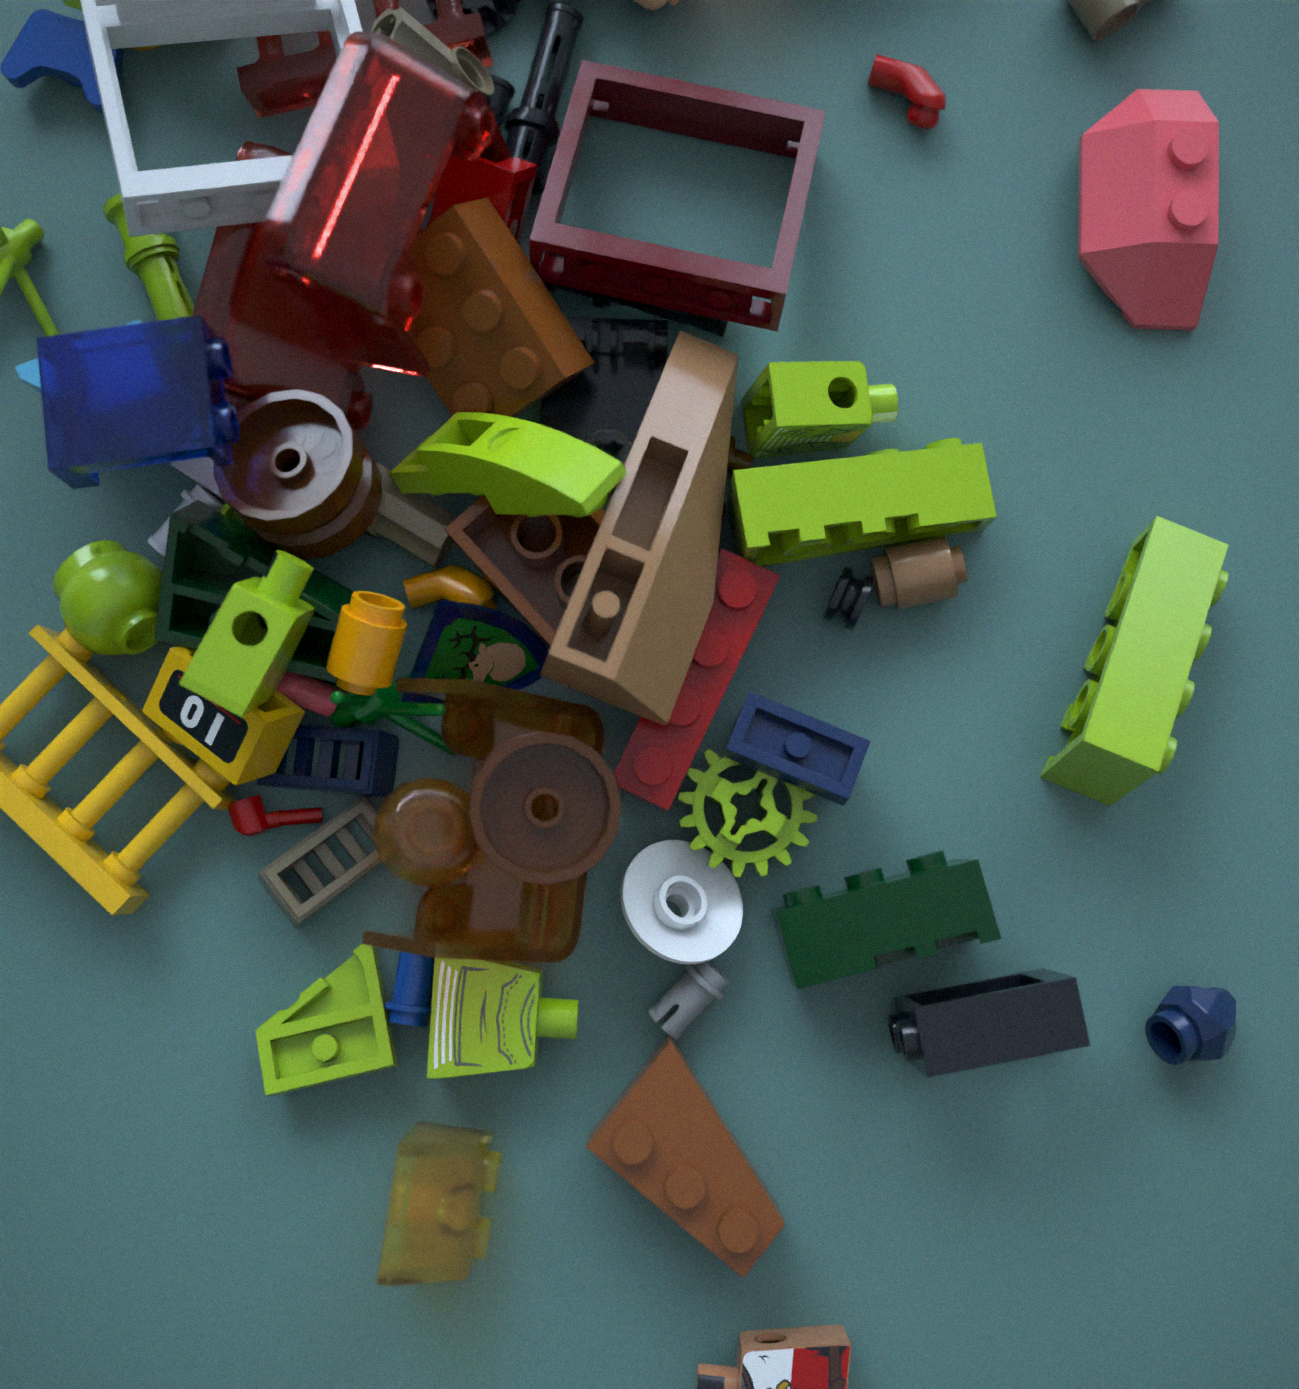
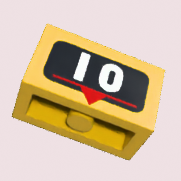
[141,646,305,786]

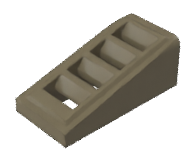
[257,796,402,928]

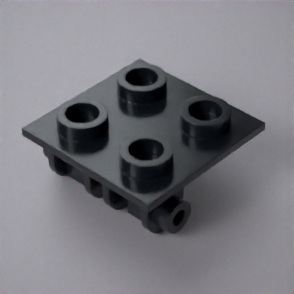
[540,317,668,442]

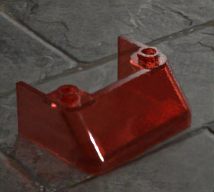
[261,31,512,378]

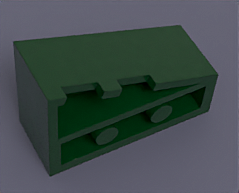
[154,500,354,683]

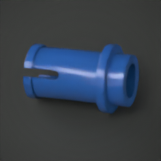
[385,943,439,1027]

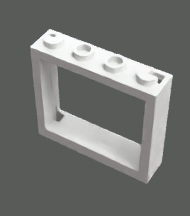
[80,0,399,237]

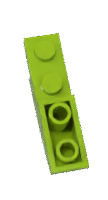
[389,412,627,517]

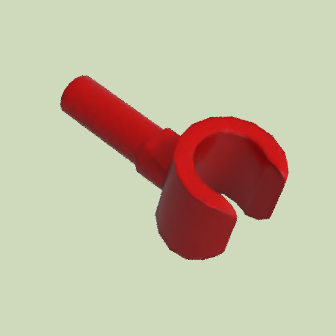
[228,795,323,836]

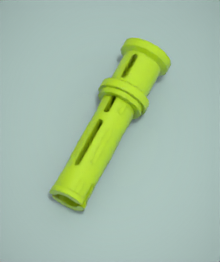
[103,193,219,379]

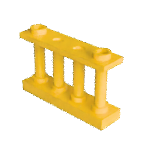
[0,624,237,916]

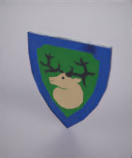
[401,600,549,706]

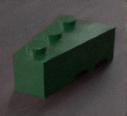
[771,850,1001,989]

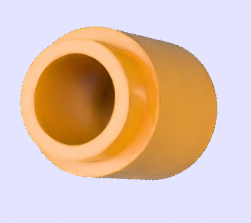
[326,591,408,695]

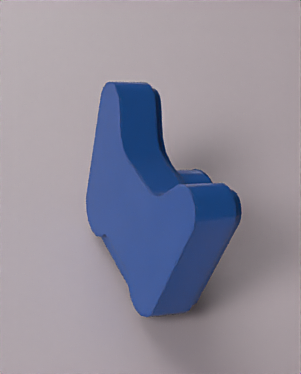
[1,9,124,113]

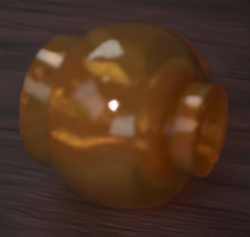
[373,777,481,887]

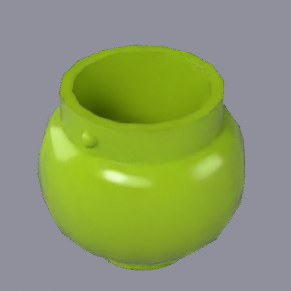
[52,540,163,655]

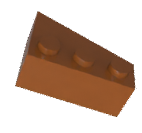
[586,1035,785,1278]

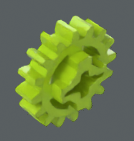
[678,740,818,877]

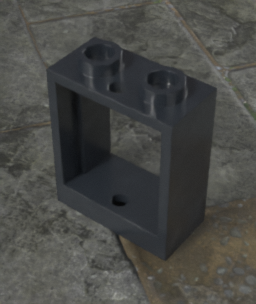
[888,968,1091,1077]

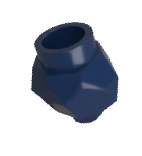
[1145,986,1236,1065]

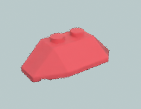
[1078,89,1219,331]

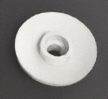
[620,840,743,965]

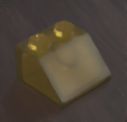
[376,1121,503,1286]

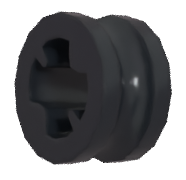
[823,566,874,631]

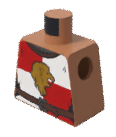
[695,1324,851,1389]

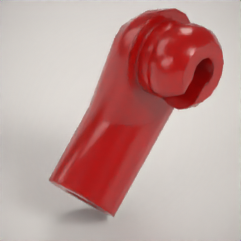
[867,54,946,129]

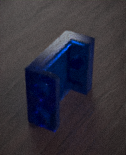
[36,315,240,489]

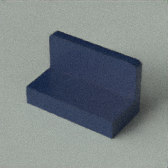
[722,691,870,806]

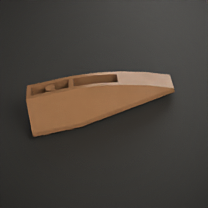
[540,330,739,726]

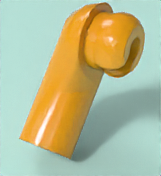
[403,565,496,622]

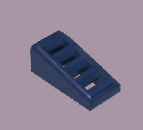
[257,725,399,798]

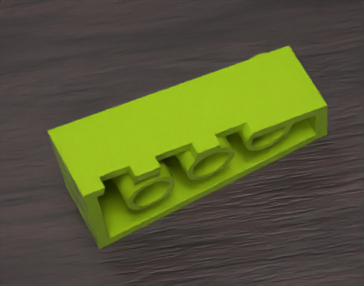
[727,438,997,567]
[1040,516,1229,806]

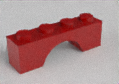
[613,548,781,813]

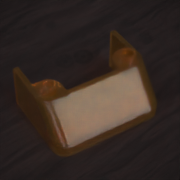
[362,678,604,963]

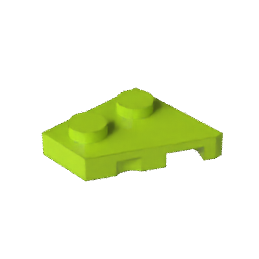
[255,941,399,1096]

